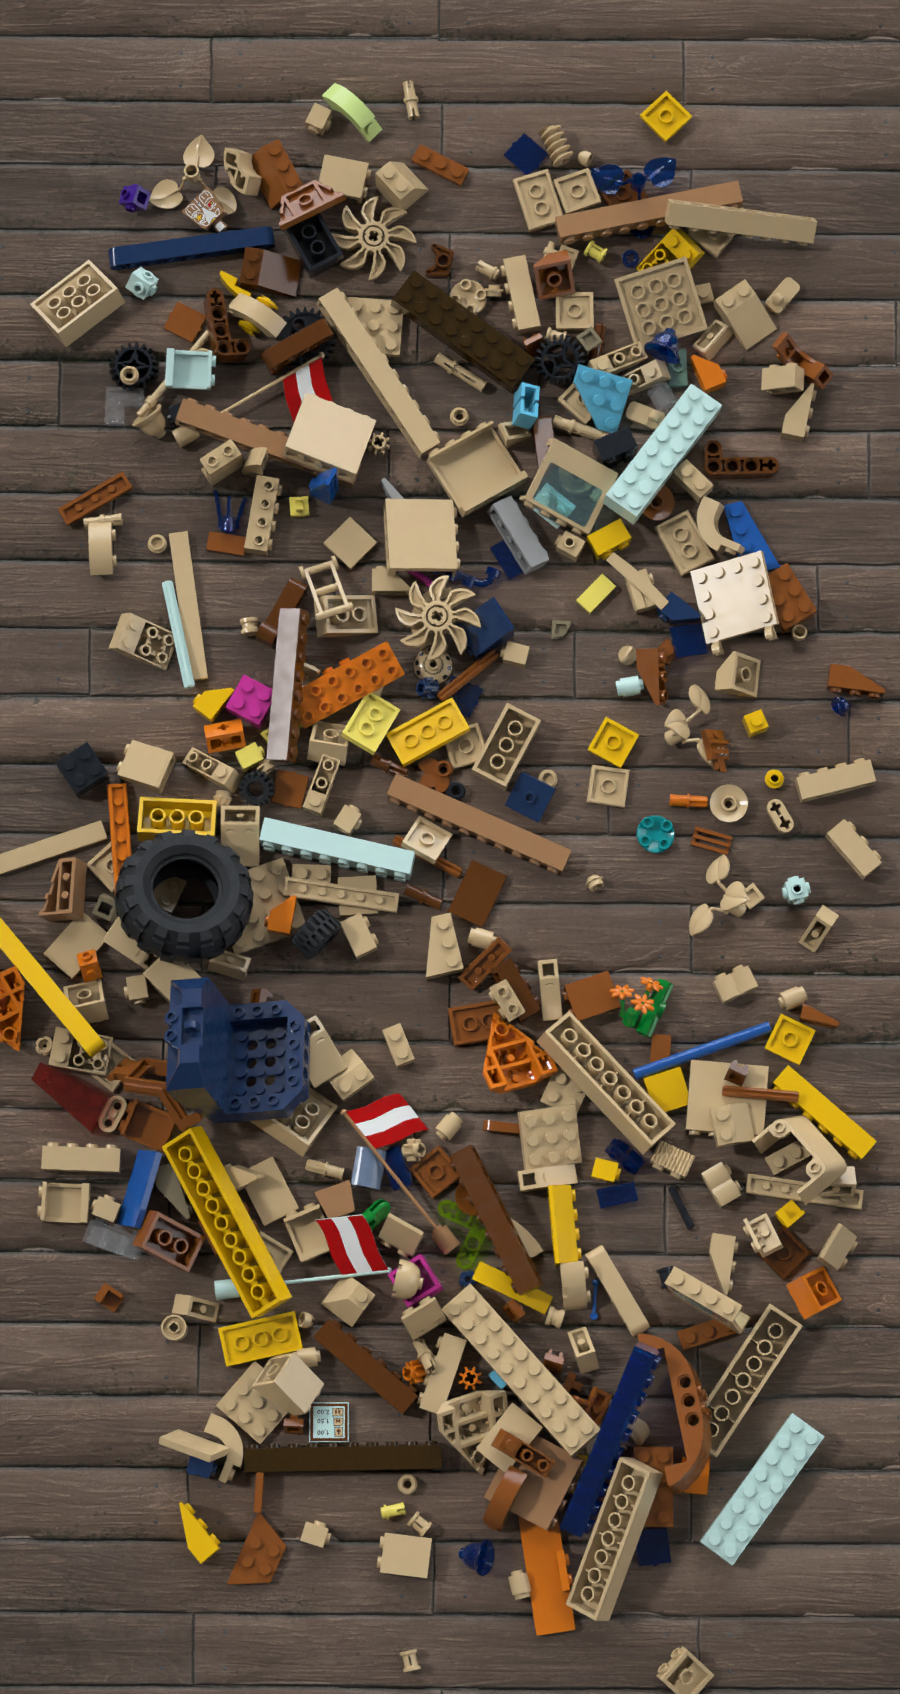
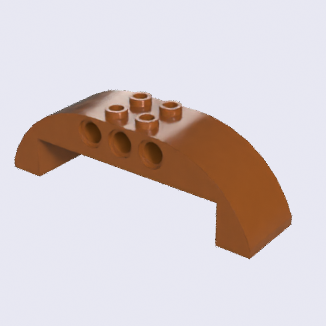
[637,1333,712,1494]

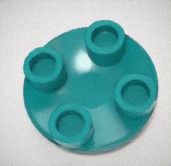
[636,815,675,853]

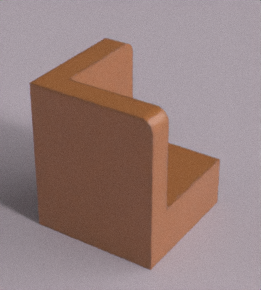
[94,1282,125,1312]

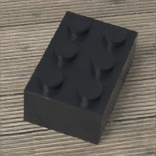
[284,213,343,279]

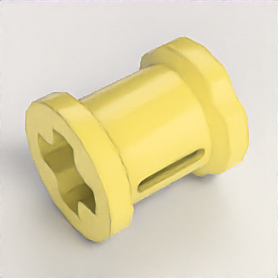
[584,240,608,264]

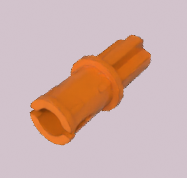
[669,793,708,809]

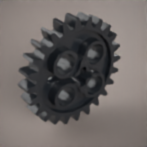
[275,307,337,366]

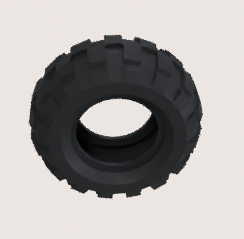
[114,830,254,965]

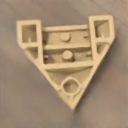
[436,1390,508,1475]

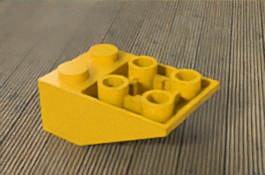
[636,228,705,271]
[179,1502,221,1564]

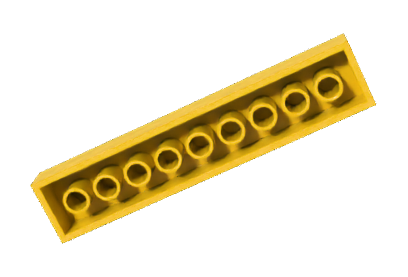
[162,1126,292,1318]

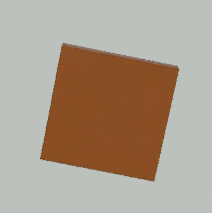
[409,1145,460,1200]

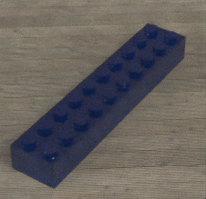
[560,1342,663,1538]

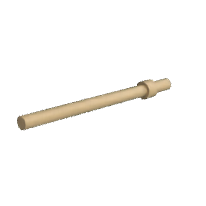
[136,330,209,418]

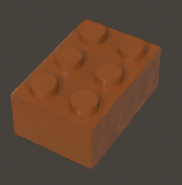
[768,563,817,634]
[132,1210,205,1272]

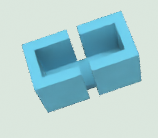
[512,382,540,430]

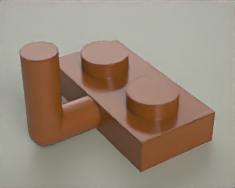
[569,1386,612,1426]

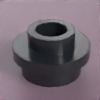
[447,782,466,801]

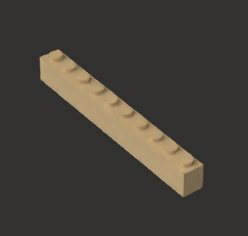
[316,288,440,459]

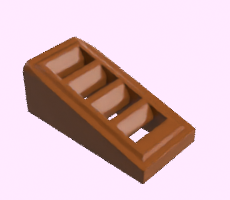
[799,1004,839,1029]

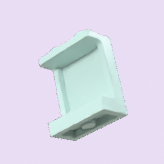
[165,348,216,391]

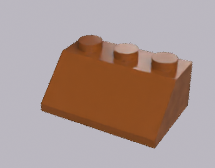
[252,139,303,210]

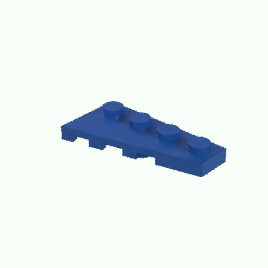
[724,501,780,572]

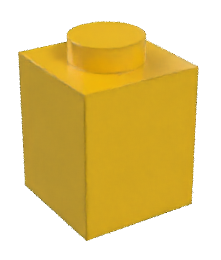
[742,709,769,738]
[591,1157,621,1184]

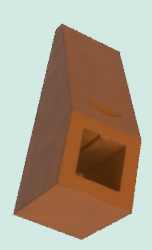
[636,648,668,705]
[826,663,885,699]
[491,1428,555,1478]

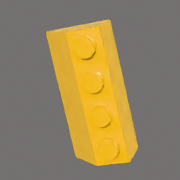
[547,1185,582,1266]

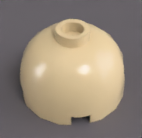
[391,1259,424,1299]

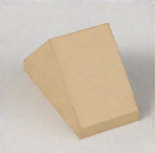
[498,421,532,448]

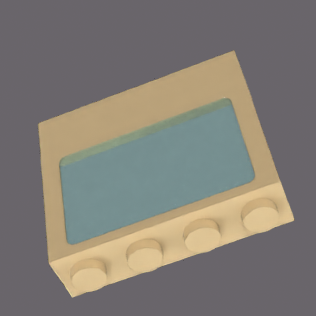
[519,438,618,536]
[665,1266,750,1335]

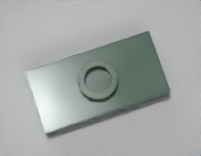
[667,349,688,388]

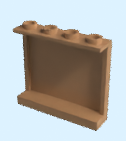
[484,1436,585,1531]

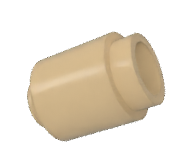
[467,927,497,950]
[778,986,808,1011]
[435,1112,463,1141]
[292,1347,321,1367]
[508,1570,531,1600]

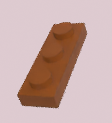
[411,144,469,187]
[458,936,512,991]
[677,1317,736,1350]

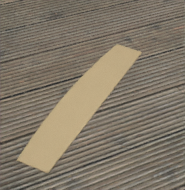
[606,552,668,610]

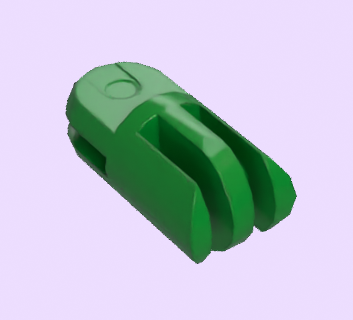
[362,1199,391,1231]

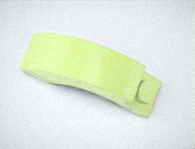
[322,83,382,142]

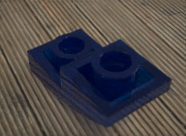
[385,1145,412,1191]

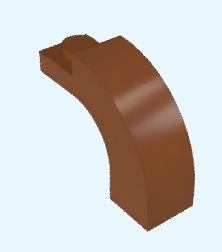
[772,332,834,390]
[483,1465,527,1532]

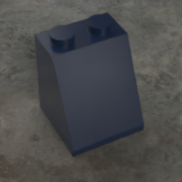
[456,597,515,660]

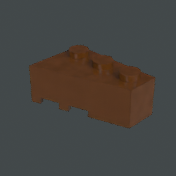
[490,957,541,1024]

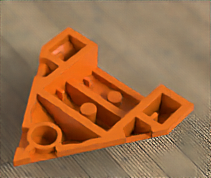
[0,966,25,1051]
[482,1012,558,1094]

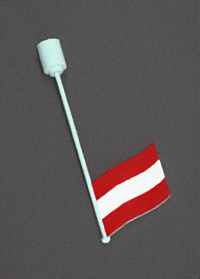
[214,1214,392,1300]

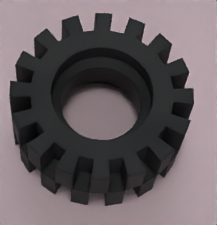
[239,770,275,807]

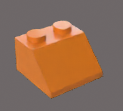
[786,1265,842,1320]

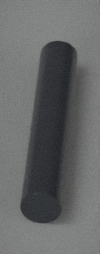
[668,1185,695,1230]

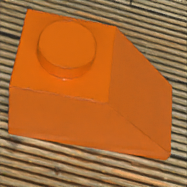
[690,355,728,394]
[264,895,297,936]

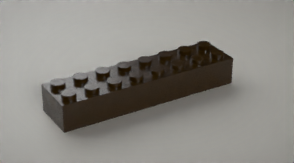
[391,270,535,394]

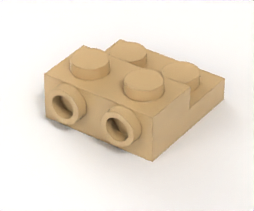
[657,1646,714,1694]

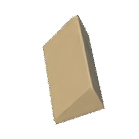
[692,319,733,361]
[208,951,251,981]

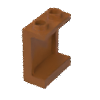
[562,971,621,1021]
[118,1099,176,1153]

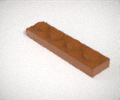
[58,471,133,527]

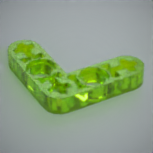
[438,1200,486,1270]

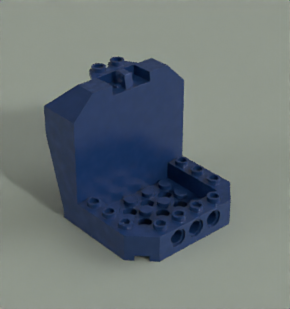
[164,977,311,1124]

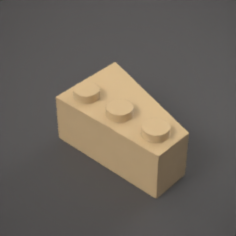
[426,913,464,980]

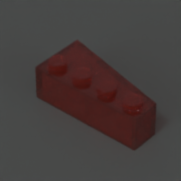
[31,1062,110,1134]

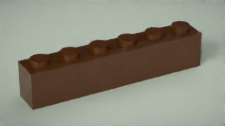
[313,1319,418,1415]

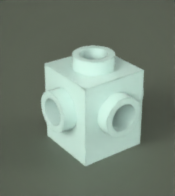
[125,267,159,300]
[782,876,811,905]

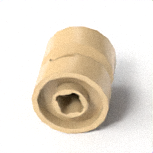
[161,1315,188,1342]

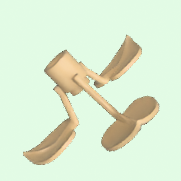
[149,135,237,216]
[664,684,716,770]
[689,854,750,937]

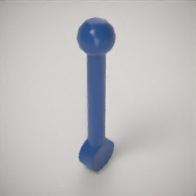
[590,1279,600,1320]

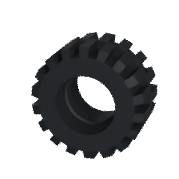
[291,908,341,959]

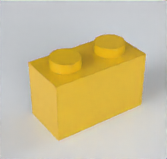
[587,519,631,560]

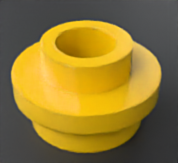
[765,770,784,789]

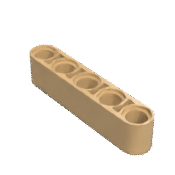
[585,1245,650,1337]

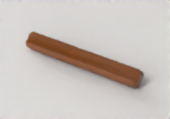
[437,649,499,702]
[392,835,462,878]
[722,1085,799,1102]

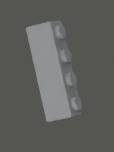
[487,496,549,575]

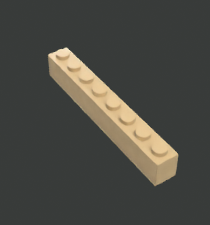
[665,199,817,245]

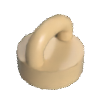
[618,646,636,666]

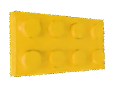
[386,698,471,767]
[218,1311,303,1367]

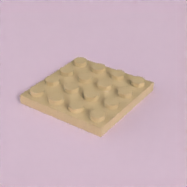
[614,257,708,349]
[232,858,305,955]

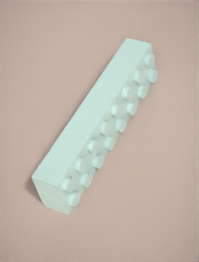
[603,384,722,525]
[259,817,415,882]
[699,1413,825,1566]

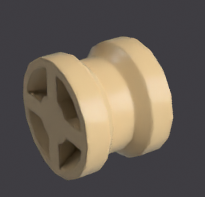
[240,617,259,636]
[545,1306,565,1329]

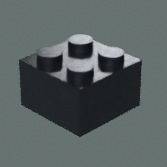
[592,426,638,470]
[55,742,110,798]

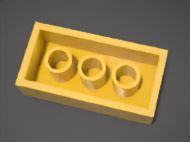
[137,797,217,842]

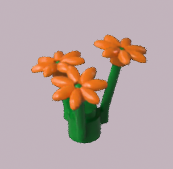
[609,977,663,1028]

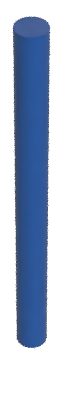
[632,1021,772,1080]

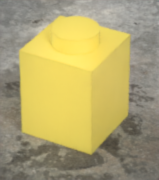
[235,742,266,772]

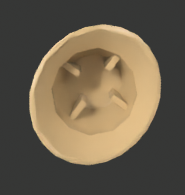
[132,404,166,439]

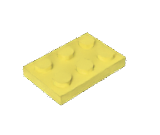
[340,693,401,755]

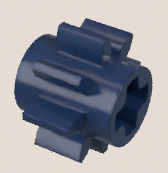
[416,677,440,701]

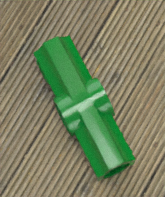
[635,978,674,1038]

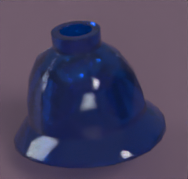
[644,328,680,364]
[459,1539,495,1576]

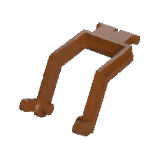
[107,1057,203,1131]

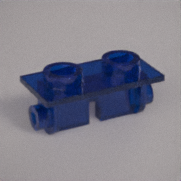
[605,1138,645,1175]

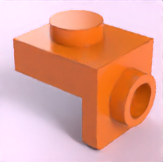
[77,949,103,983]

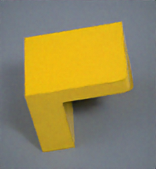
[774,1200,805,1228]

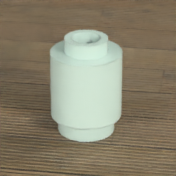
[616,675,644,697]

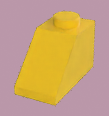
[193,688,235,723]

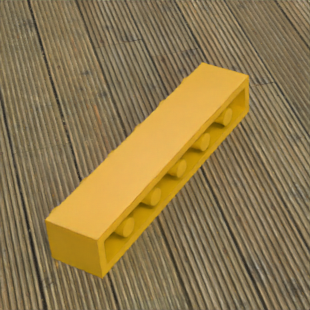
[772,1065,877,1160]

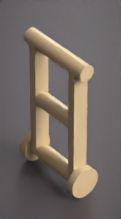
[298,555,354,621]

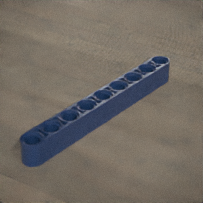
[108,226,275,270]

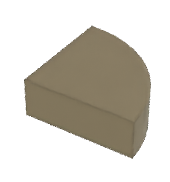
[551,620,571,640]

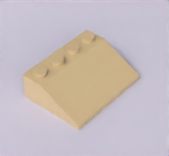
[30,260,125,347]
[250,1064,338,1157]

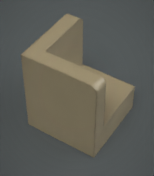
[576,326,602,357]

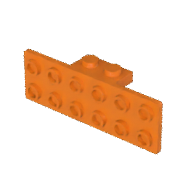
[299,641,405,728]
[518,1514,575,1636]

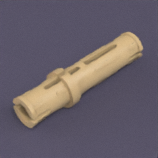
[434,352,487,392]
[552,415,609,440]

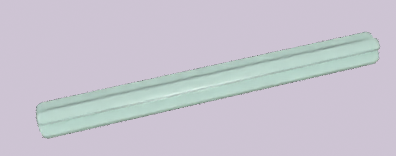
[162,581,195,689]

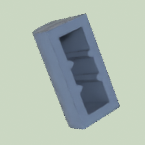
[351,1146,386,1190]

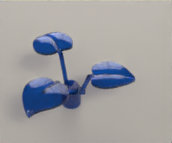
[591,157,677,239]

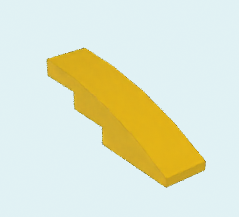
[472,1261,553,1314]

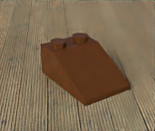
[239,247,302,298]

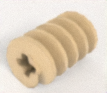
[538,125,573,167]

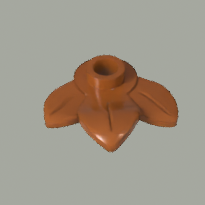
[418,758,453,793]

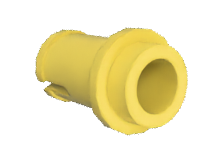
[380,1502,406,1520]

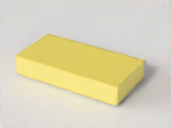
[576,574,616,614]

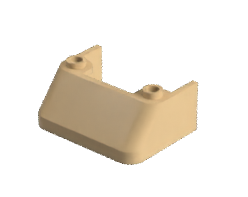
[752,1115,847,1205]

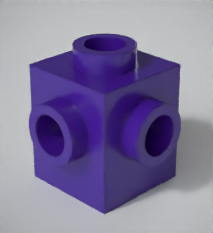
[118,184,151,213]

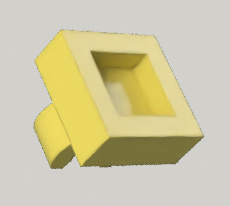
[289,496,309,518]

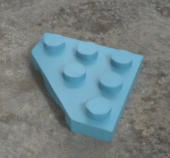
[573,364,633,433]

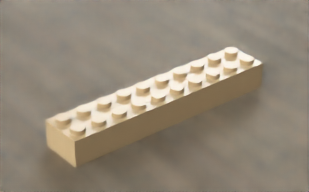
[442,1283,602,1459]

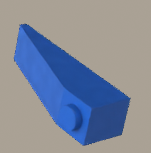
[308,468,339,505]

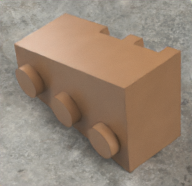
[38,857,87,922]

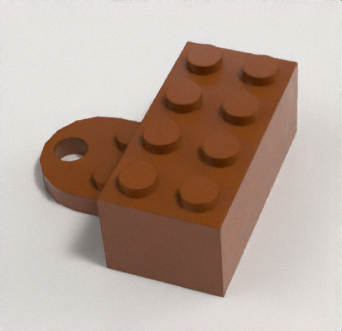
[593,1447,673,1528]

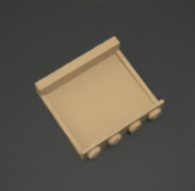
[282,393,376,483]
[427,421,528,518]
[383,499,460,577]
[685,1060,769,1138]

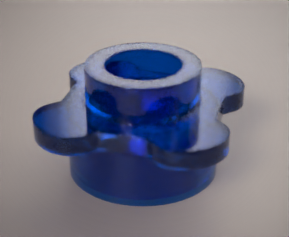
[831,697,849,717]

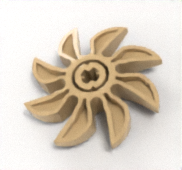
[331,196,416,281]
[395,575,481,661]

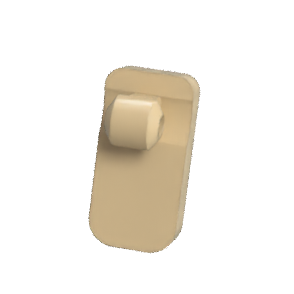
[765,277,800,315]
[625,402,665,431]

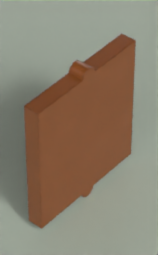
[163,302,206,343]
[270,769,309,809]

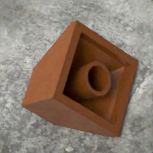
[533,250,575,300]

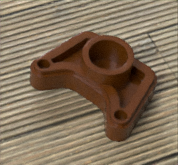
[425,243,454,278]

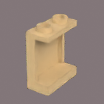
[319,155,372,203]
[200,439,243,486]
[37,1182,91,1224]
[283,1203,330,1264]
[377,1533,432,1578]

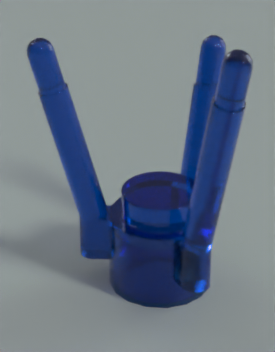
[214,490,247,533]

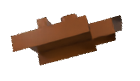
[701,729,729,773]

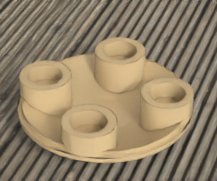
[450,279,487,315]

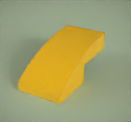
[220,271,251,297]

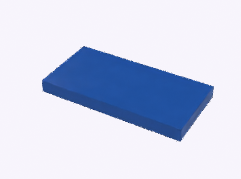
[117,1149,162,1229]

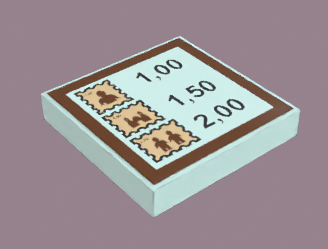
[309,1402,349,1442]

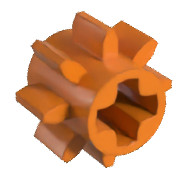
[402,1359,426,1385]
[458,1367,482,1390]

